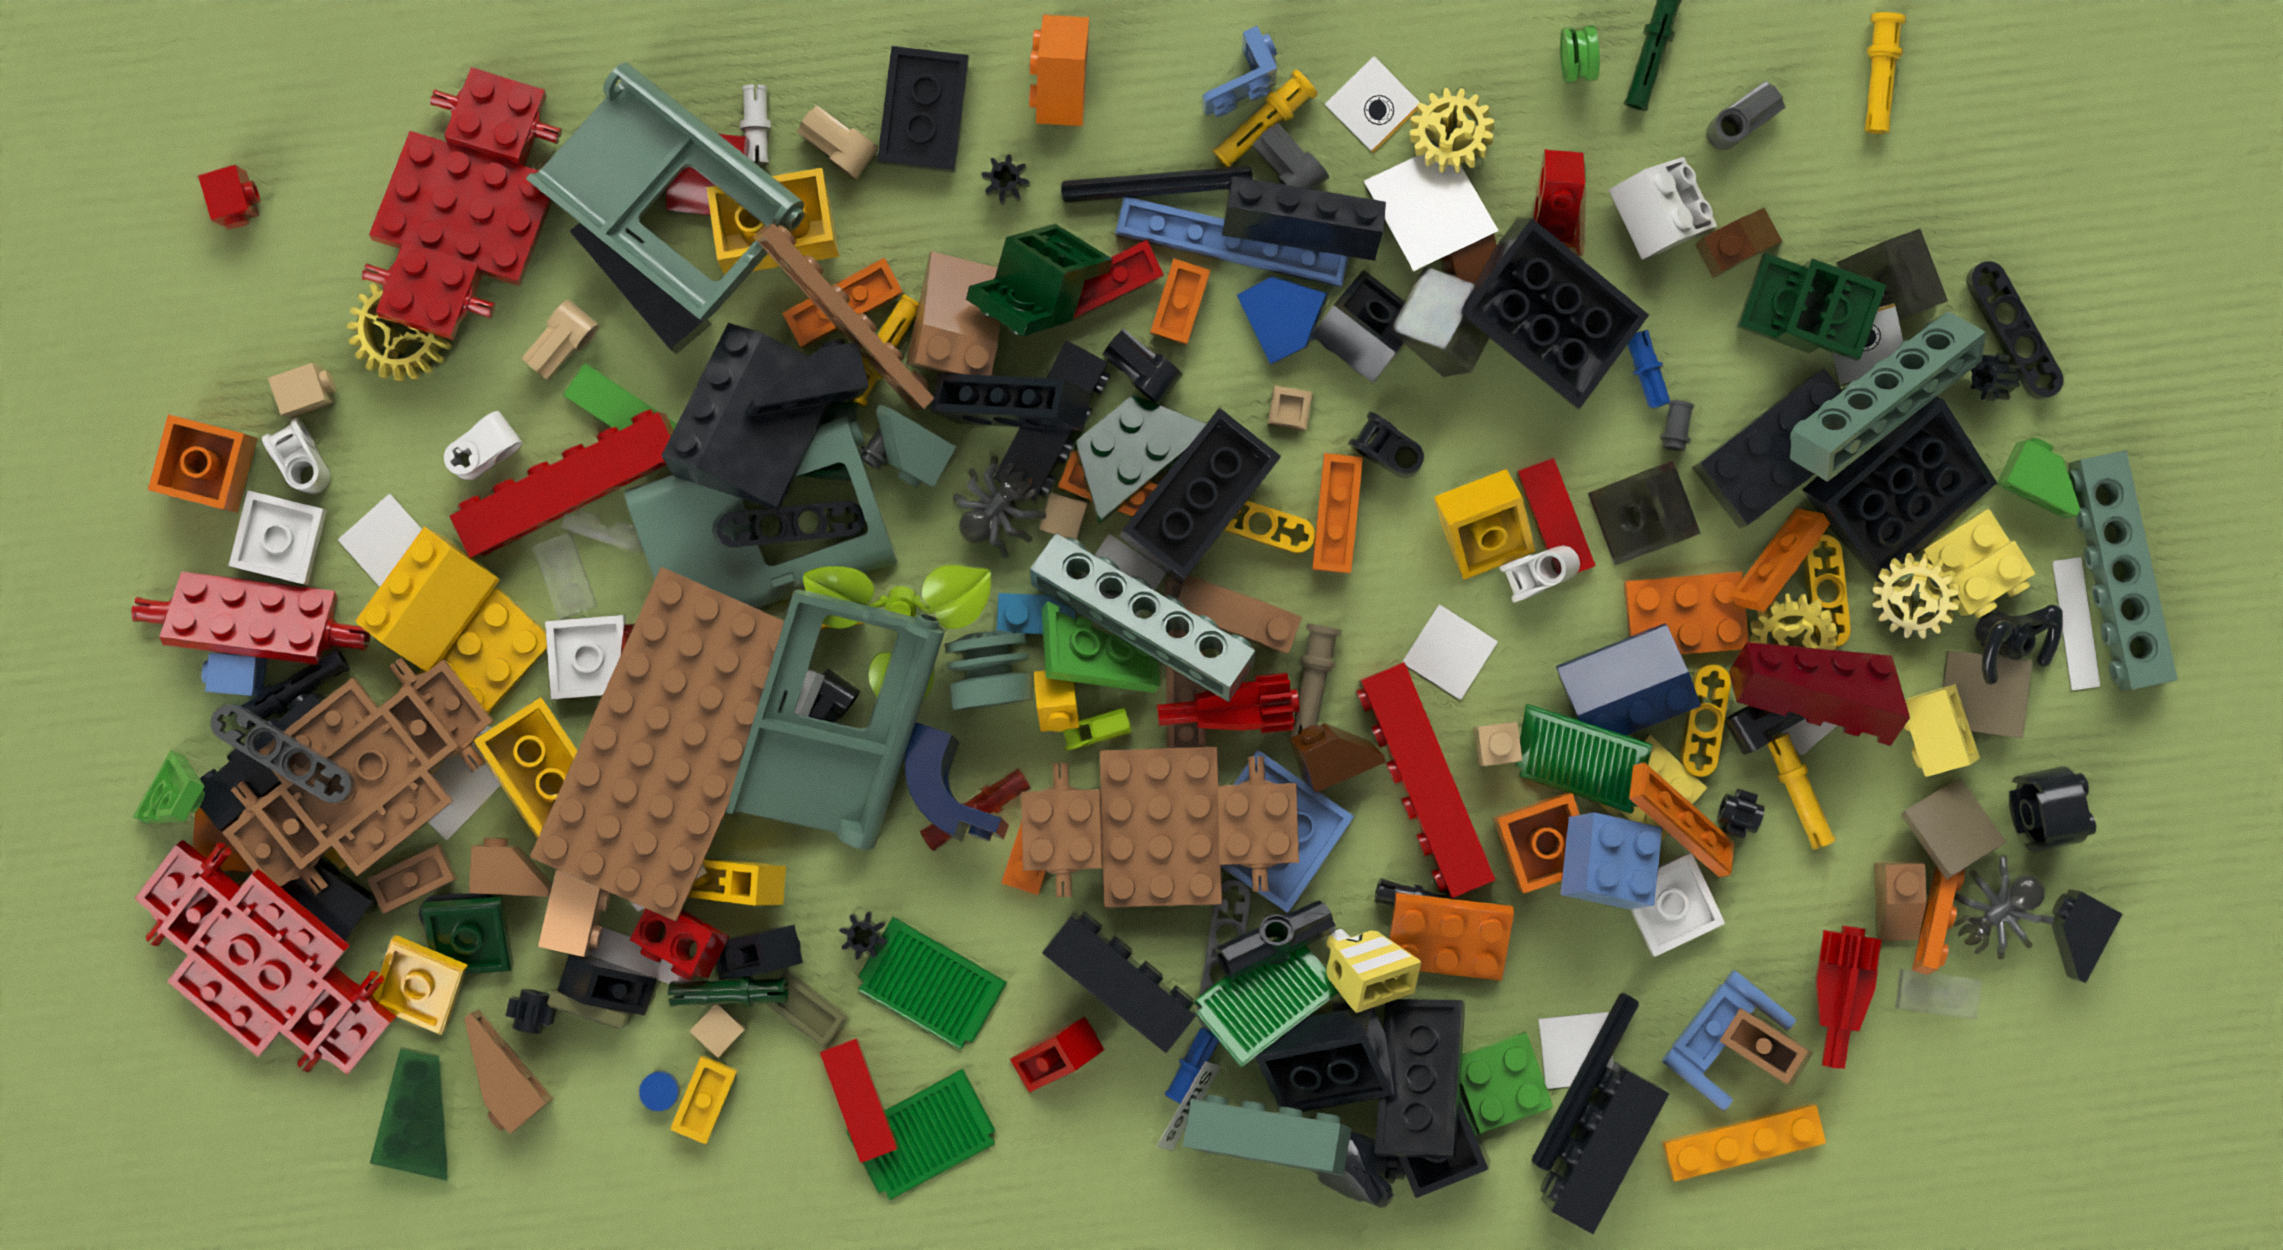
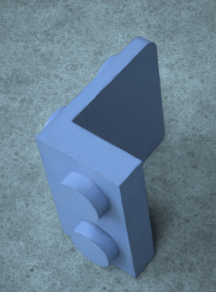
[1202,26,1277,117]

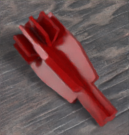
[1156,673,1299,734]
[1815,925,1882,1069]

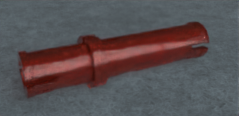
[920,768,1032,852]

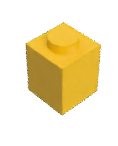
[1034,670,1079,732]

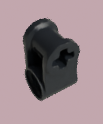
[1348,411,1424,478]

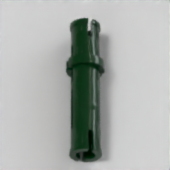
[1624,0,1682,111]
[668,976,789,1007]

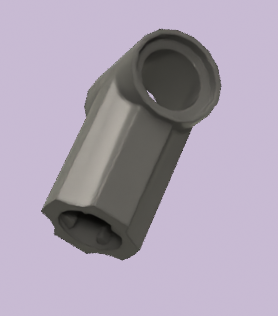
[1707,81,1786,150]
[1252,122,1329,190]

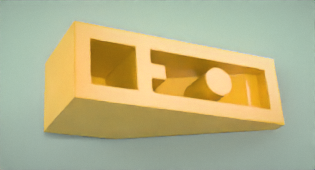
[688,858,786,906]

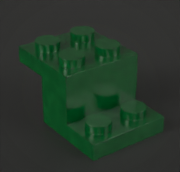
[966,224,1113,336]
[1736,252,1887,361]

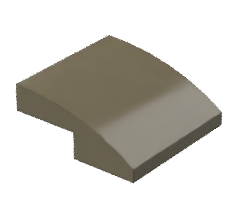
[1942,651,2033,738]
[1900,778,2006,880]

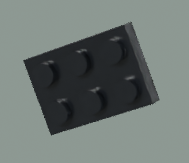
[877,46,969,173]

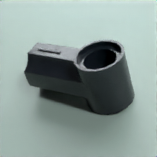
[1102,328,1183,405]
[808,668,860,723]
[1725,706,1805,755]

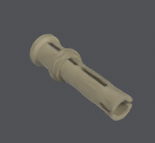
[1290,623,1342,738]

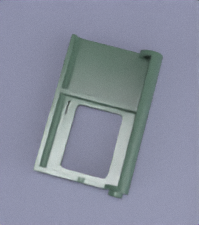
[526,62,805,321]

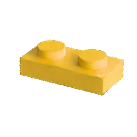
[670,1055,738,1145]

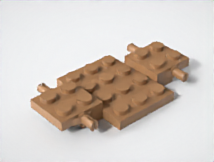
[222,658,494,896]
[1021,747,1299,908]

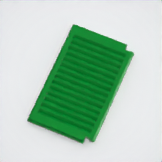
[1516,704,1653,814]
[858,916,1007,1050]
[1194,937,1339,1068]
[846,1068,996,1200]

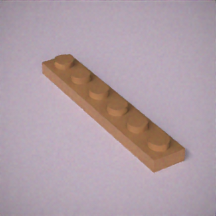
[753,223,934,410]

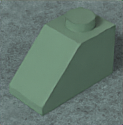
[876,404,956,488]

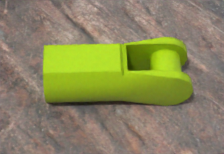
[1061,707,1132,752]

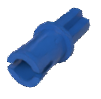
[1628,330,1670,409]
[1165,1027,1219,1104]

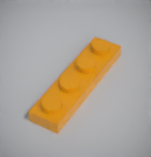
[1662,1103,1826,1182]

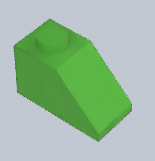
[1996,438,2080,519]

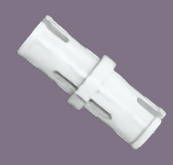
[740,84,771,166]

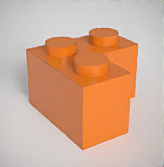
[1029,15,1089,126]

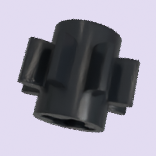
[981,154,1030,205]
[1970,353,2021,401]
[1717,789,1765,838]
[839,911,888,960]
[505,989,557,1034]

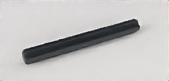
[1061,166,1253,202]
[1532,993,1639,1171]

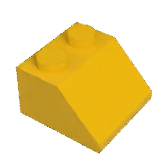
[1434,469,1536,580]

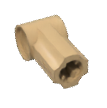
[797,105,879,180]
[522,300,599,381]

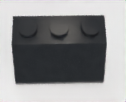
[1255,1008,1394,1112]

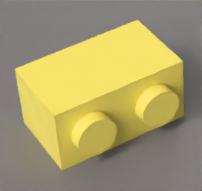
[1904,684,1980,777]

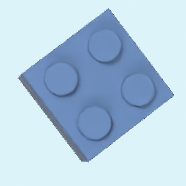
[1561,812,1662,909]

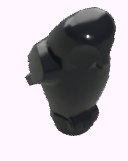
[1310,1131,1406,1208]

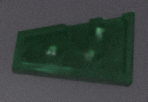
[370,1046,449,1181]

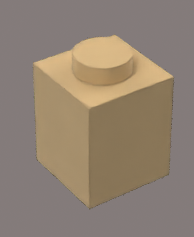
[268,363,336,419]
[1473,722,1522,766]

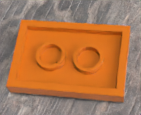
[1624,571,1749,655]
[1389,893,1514,981]

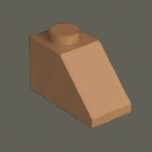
[469,838,553,897]
[1874,861,1927,941]
[1720,1008,1814,1086]

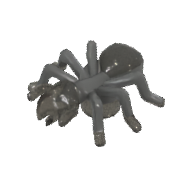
[953,455,1046,558]
[1953,855,2055,960]

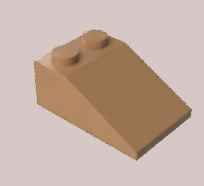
[906,251,1000,375]

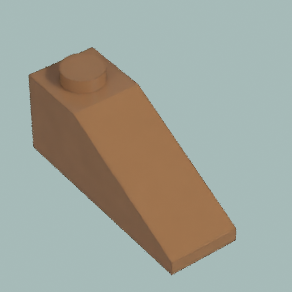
[1177,576,1302,654]
[464,1009,554,1134]

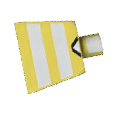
[1326,929,1421,1013]

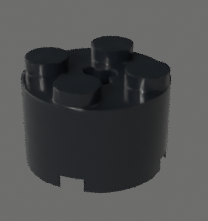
[2009,766,2096,853]

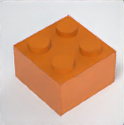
[148,414,258,513]
[1492,792,1580,894]

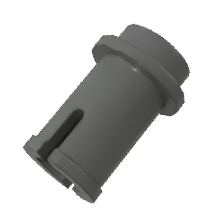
[1660,400,1694,451]
[860,426,888,470]

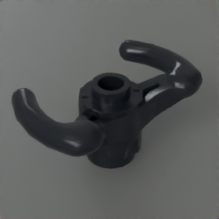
[1975,605,2063,684]

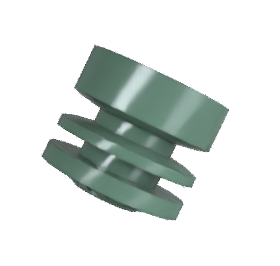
[944,630,1033,710]

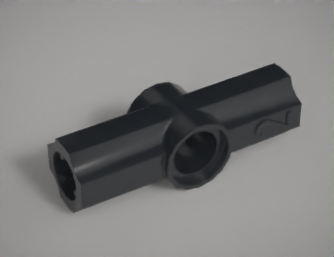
[1216,900,1336,980]

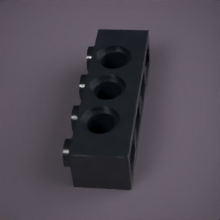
[931,373,1091,431]

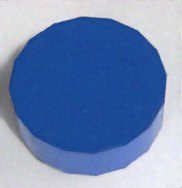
[639,1071,680,1111]

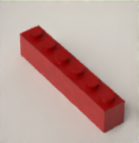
[449,409,674,558]
[1356,662,1496,898]

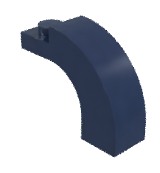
[905,722,1009,842]

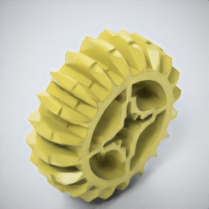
[347,283,452,382]

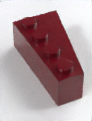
[1729,642,1910,746]

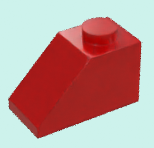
[1010,1016,1105,1093]

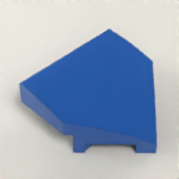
[1237,277,1329,365]

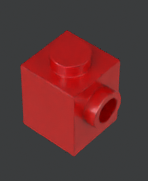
[198,165,261,229]

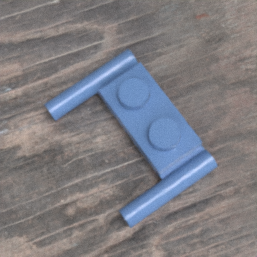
[1662,970,1796,1111]

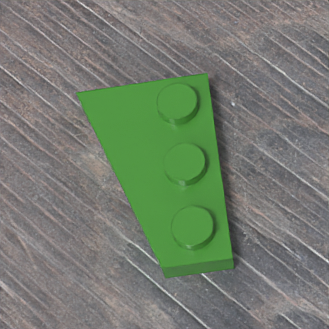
[1042,601,1160,693]

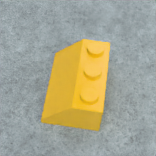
[706,168,840,275]
[355,526,501,672]
[474,697,577,839]

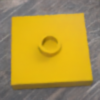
[373,935,468,1035]

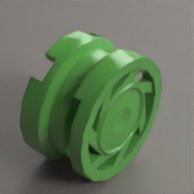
[1560,25,1600,83]

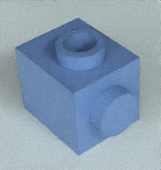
[202,653,267,696]

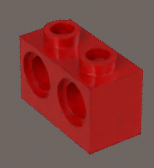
[1533,149,1585,242]
[630,908,730,980]

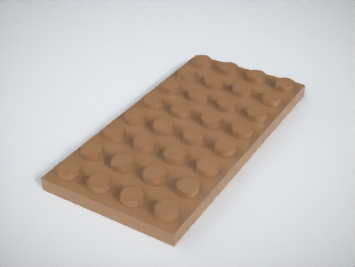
[530,567,784,921]

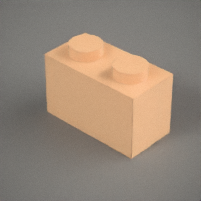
[538,869,612,957]

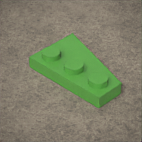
[132,750,205,824]

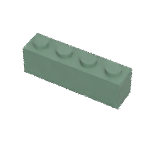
[1183,1095,1352,1176]

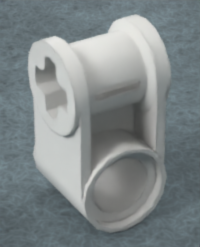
[444,411,523,480]
[262,417,330,495]
[1499,545,1580,603]

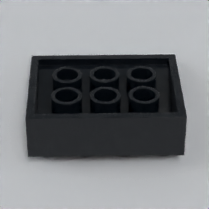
[1459,218,1649,409]
[661,322,830,511]
[1802,396,1997,582]

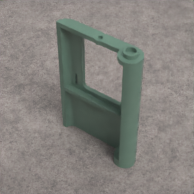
[624,416,898,609]
[725,590,945,850]

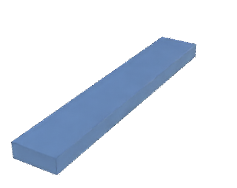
[1115,197,1348,287]

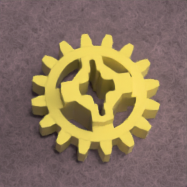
[1410,88,1494,173]
[1872,553,1960,639]
[1750,593,1837,650]

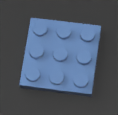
[1221,750,1354,913]

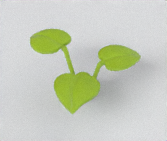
[803,565,991,700]

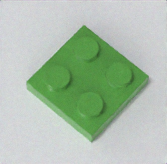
[1461,1032,1553,1133]

